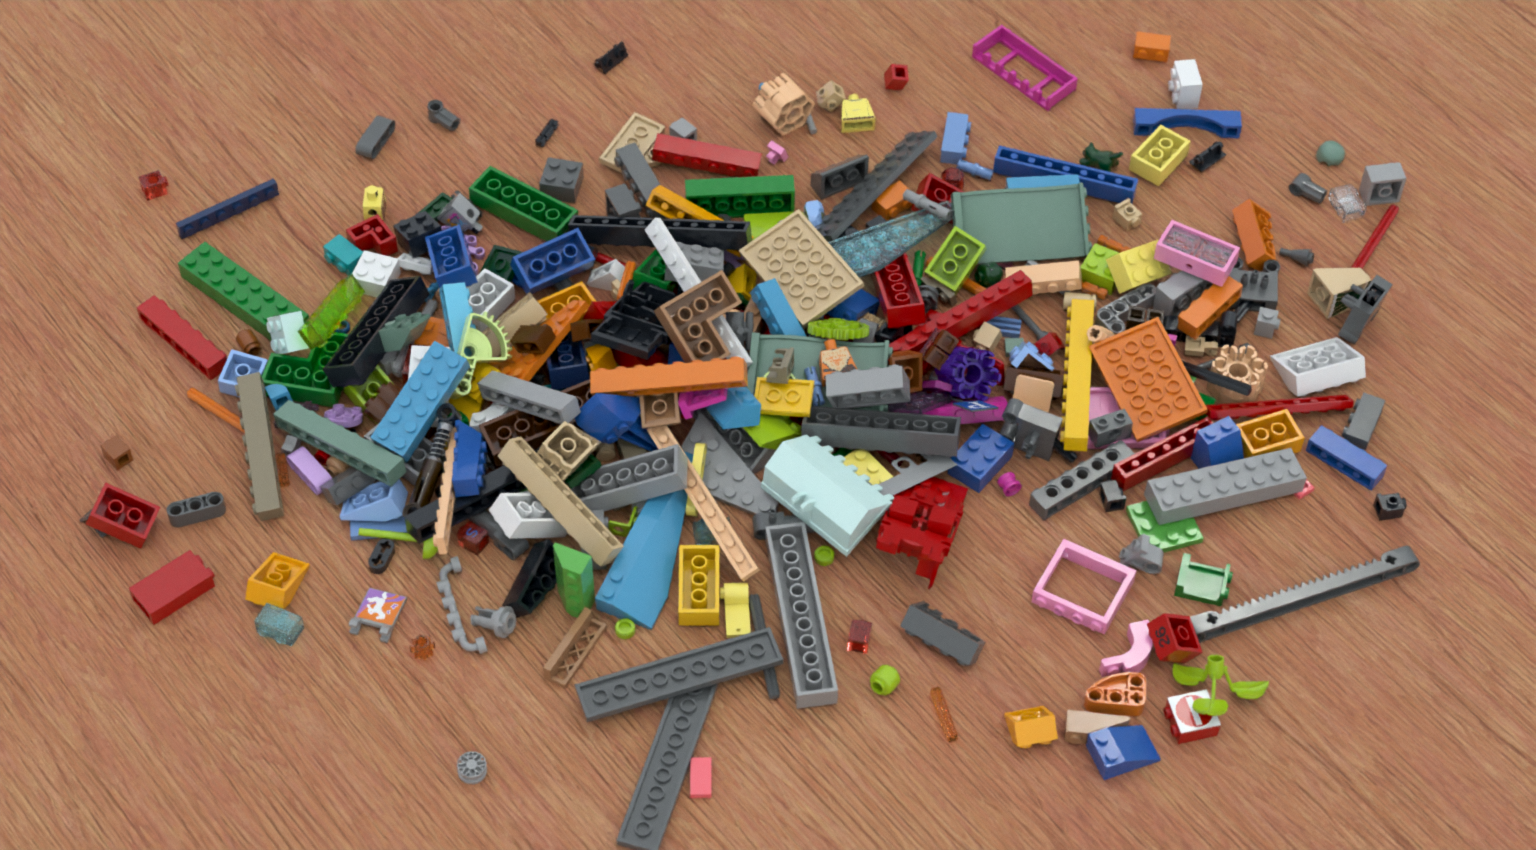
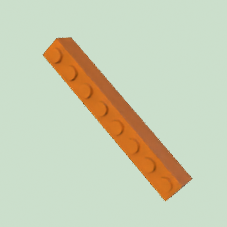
[590,356,748,396]

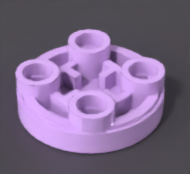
[324,404,363,428]

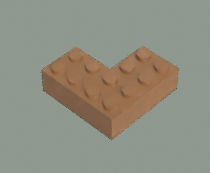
[654,270,742,363]

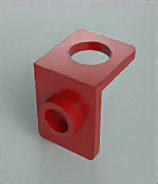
[1033,332,1065,356]

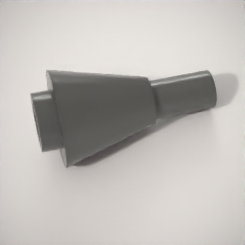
[1279,248,1314,266]

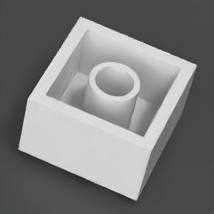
[1168,59,1203,109]
[350,250,401,297]

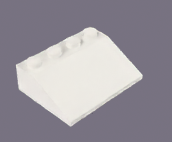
[1270,337,1366,397]

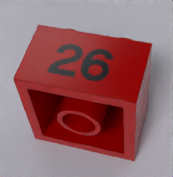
[1147,613,1203,663]

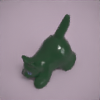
[1079,142,1123,172]

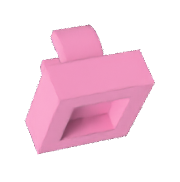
[766,140,788,165]

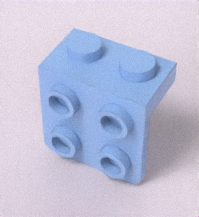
[1009,341,1054,371]

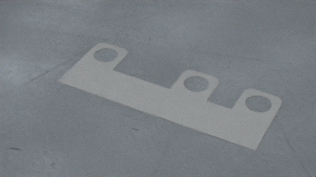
[867,454,957,495]

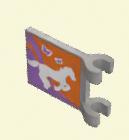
[349,588,407,643]

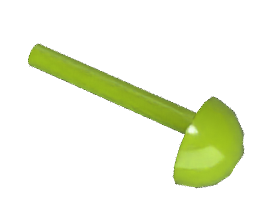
[358,528,438,560]

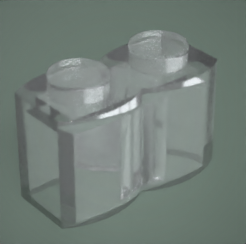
[1328,184,1366,223]

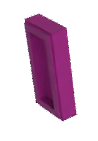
[922,380,953,393]

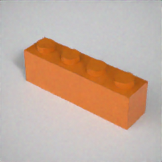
[1177,276,1243,340]

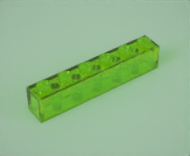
[297,274,365,350]

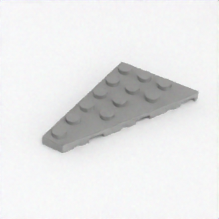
[681,413,779,515]

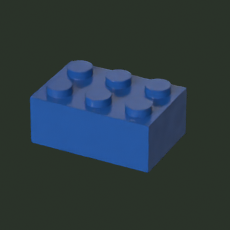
[947,424,1014,493]

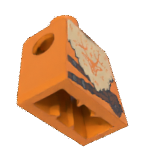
[819,339,857,387]

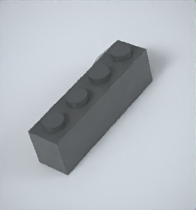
[900,601,986,666]

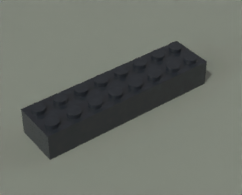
[323,276,430,387]

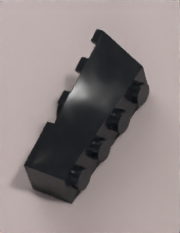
[502,539,557,618]

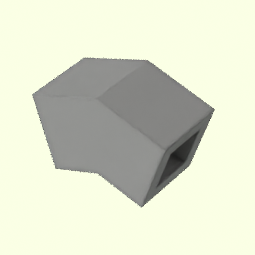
[281,435,302,456]

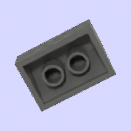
[811,155,869,200]

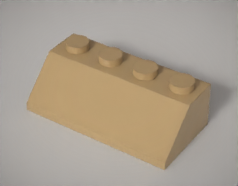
[482,292,547,363]

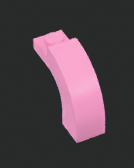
[1099,620,1153,677]

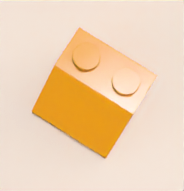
[1004,705,1058,748]

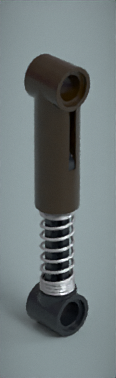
[402,403,462,517]

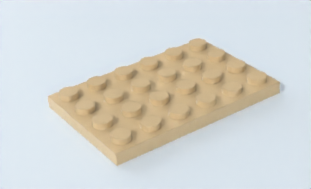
[739,209,864,328]

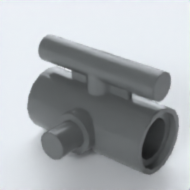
[726,312,753,351]

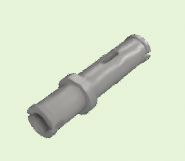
[903,189,953,221]

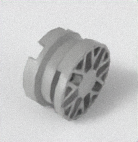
[457,751,487,784]

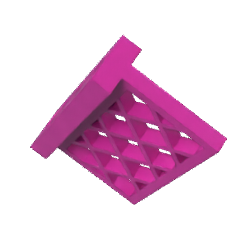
[678,388,728,420]

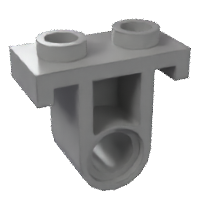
[1119,534,1164,574]

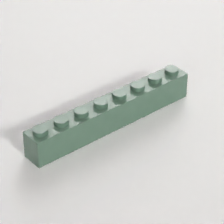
[273,400,407,487]

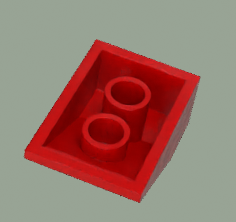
[911,173,964,224]

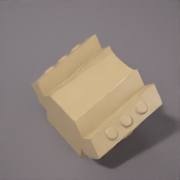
[537,421,601,482]

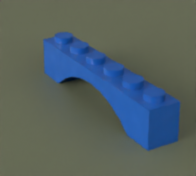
[1133,108,1242,138]

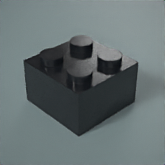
[393,211,442,258]

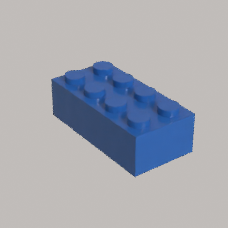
[425,224,478,288]
[510,228,595,295]

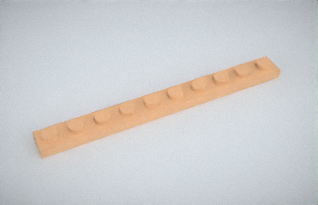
[647,425,760,582]
[433,427,457,554]

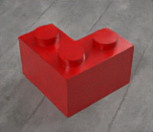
[346,214,398,256]

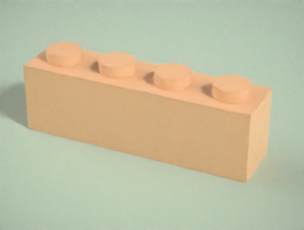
[1005,260,1082,294]

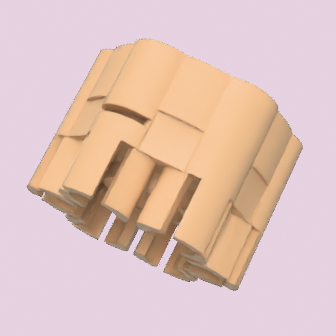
[753,73,814,136]
[1207,345,1268,404]

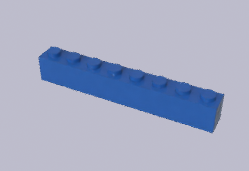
[993,145,1138,204]

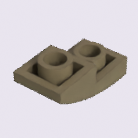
[921,277,957,307]

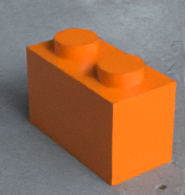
[1133,31,1171,62]
[871,180,913,221]

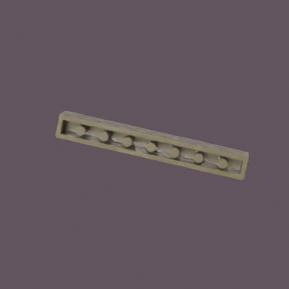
[235,372,284,521]

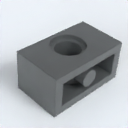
[1088,409,1133,448]

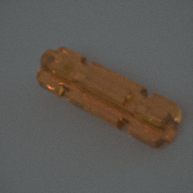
[275,452,290,487]

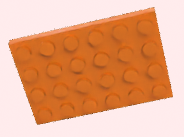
[1089,317,1208,442]

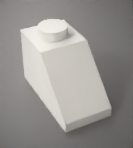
[587,259,625,291]

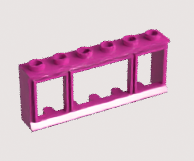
[972,25,1078,111]

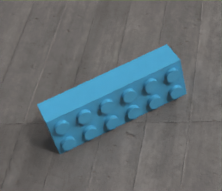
[370,341,470,463]

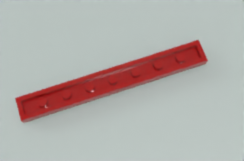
[1206,395,1354,420]

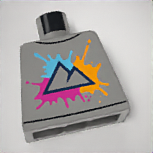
[437,193,483,235]

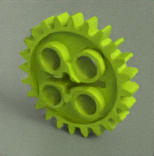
[808,318,869,340]

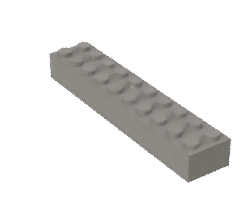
[765,522,838,709]

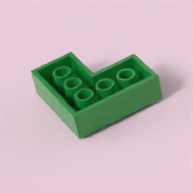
[262,329,349,407]

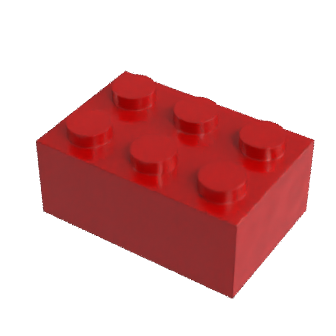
[86,482,161,549]

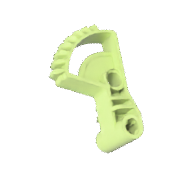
[450,311,512,399]

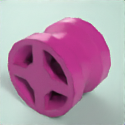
[997,472,1022,496]

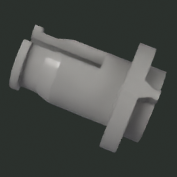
[470,606,516,638]

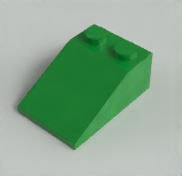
[632,249,678,292]

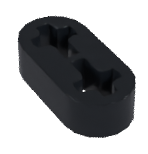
[368,538,395,574]

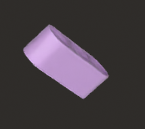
[286,446,332,495]

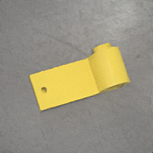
[720,582,751,638]

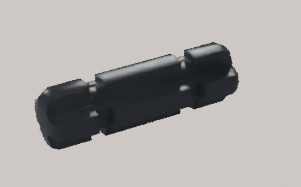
[535,118,558,147]

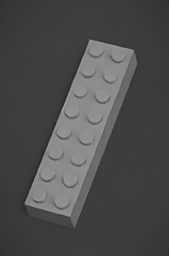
[1144,448,1307,525]

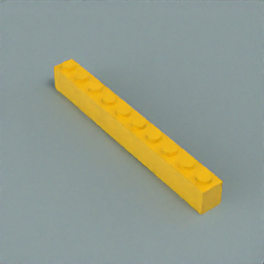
[1060,299,1094,451]

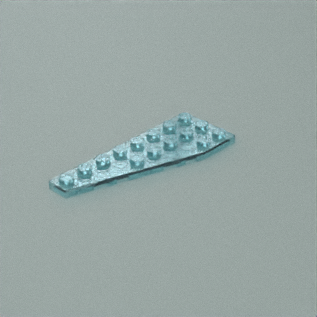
[828,200,952,277]

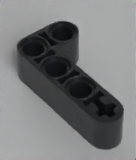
[1163,311,1238,347]

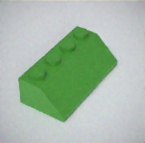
[553,543,595,618]

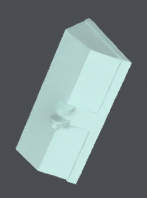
[761,435,894,557]

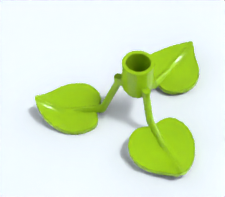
[1173,654,1269,716]

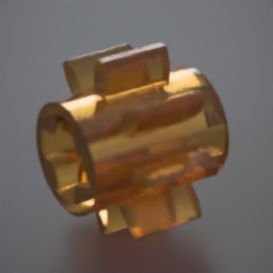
[409,634,435,660]

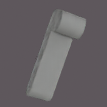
[1095,284,1156,335]

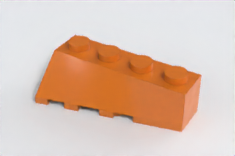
[1232,199,1276,272]

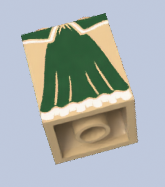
[1307,268,1371,319]

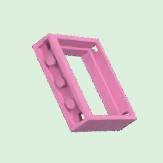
[1032,539,1136,635]

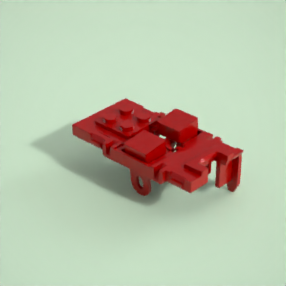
[876,477,969,590]

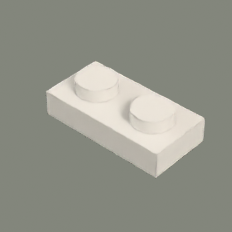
[397,253,433,275]

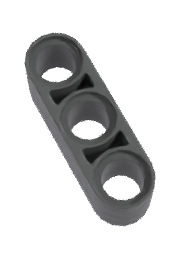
[355,115,396,159]
[167,492,226,528]

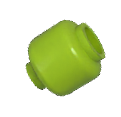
[870,665,900,695]

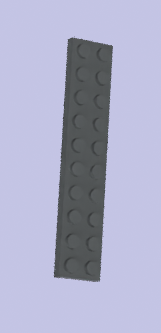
[815,131,938,242]
[575,627,783,722]
[616,683,719,850]

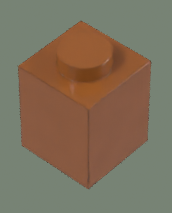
[100,435,133,471]

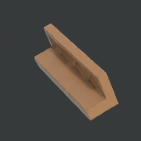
[543,607,607,688]

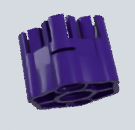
[935,346,1001,401]

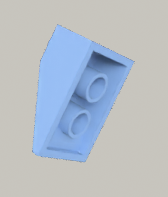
[340,479,408,522]

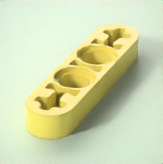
[686,443,707,517]

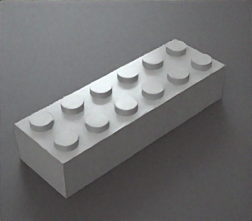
[571,444,688,511]

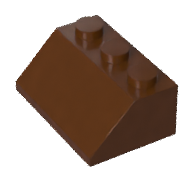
[1004,363,1064,400]

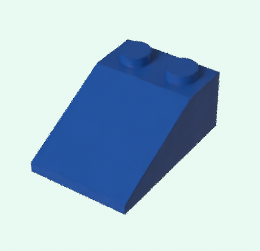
[1086,725,1161,780]

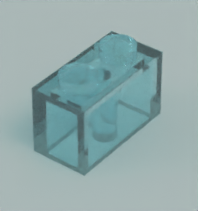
[254,603,304,646]

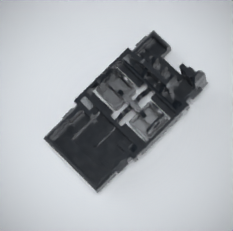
[590,275,699,360]

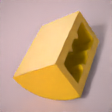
[728,264,757,301]

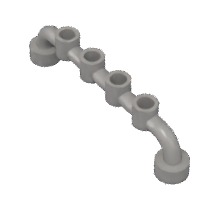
[436,556,488,654]

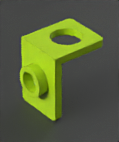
[608,506,638,537]

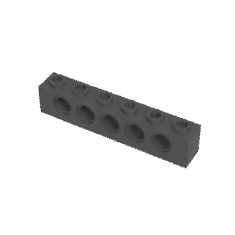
[1029,440,1135,521]

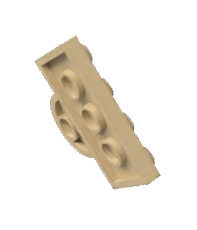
[599,112,665,173]

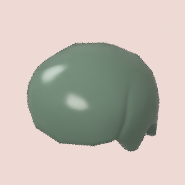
[1316,140,1345,166]

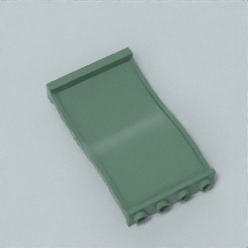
[950,183,1092,265]
[747,332,893,412]

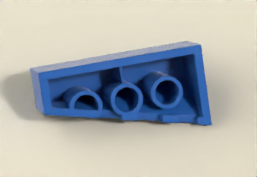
[452,420,488,497]

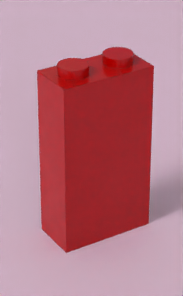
[129,550,215,625]

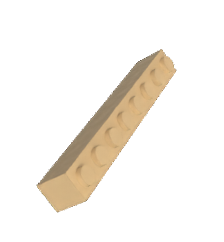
[498,437,624,566]

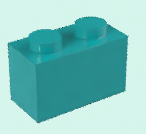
[323,234,363,277]

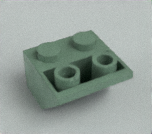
[379,312,430,352]

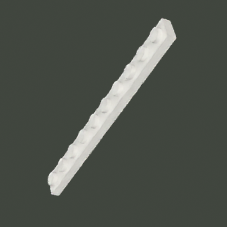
[645,218,753,368]

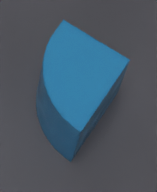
[265,384,293,411]

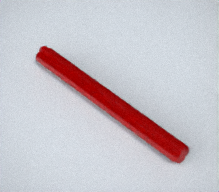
[1351,204,1399,269]

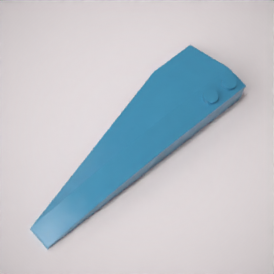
[595,451,694,630]

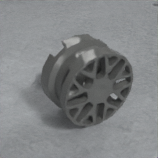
[918,285,939,313]

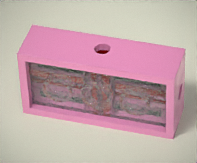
[1154,220,1240,287]

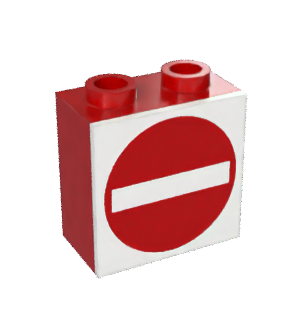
[1163,690,1221,744]

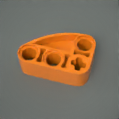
[1084,672,1146,716]

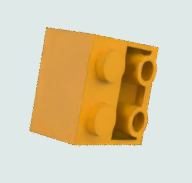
[585,344,617,371]

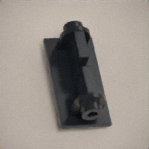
[594,41,628,74]
[1189,141,1226,172]

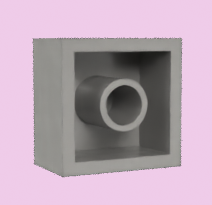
[1359,162,1406,206]

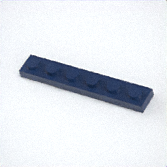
[176,178,279,239]

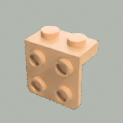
[1013,375,1054,413]

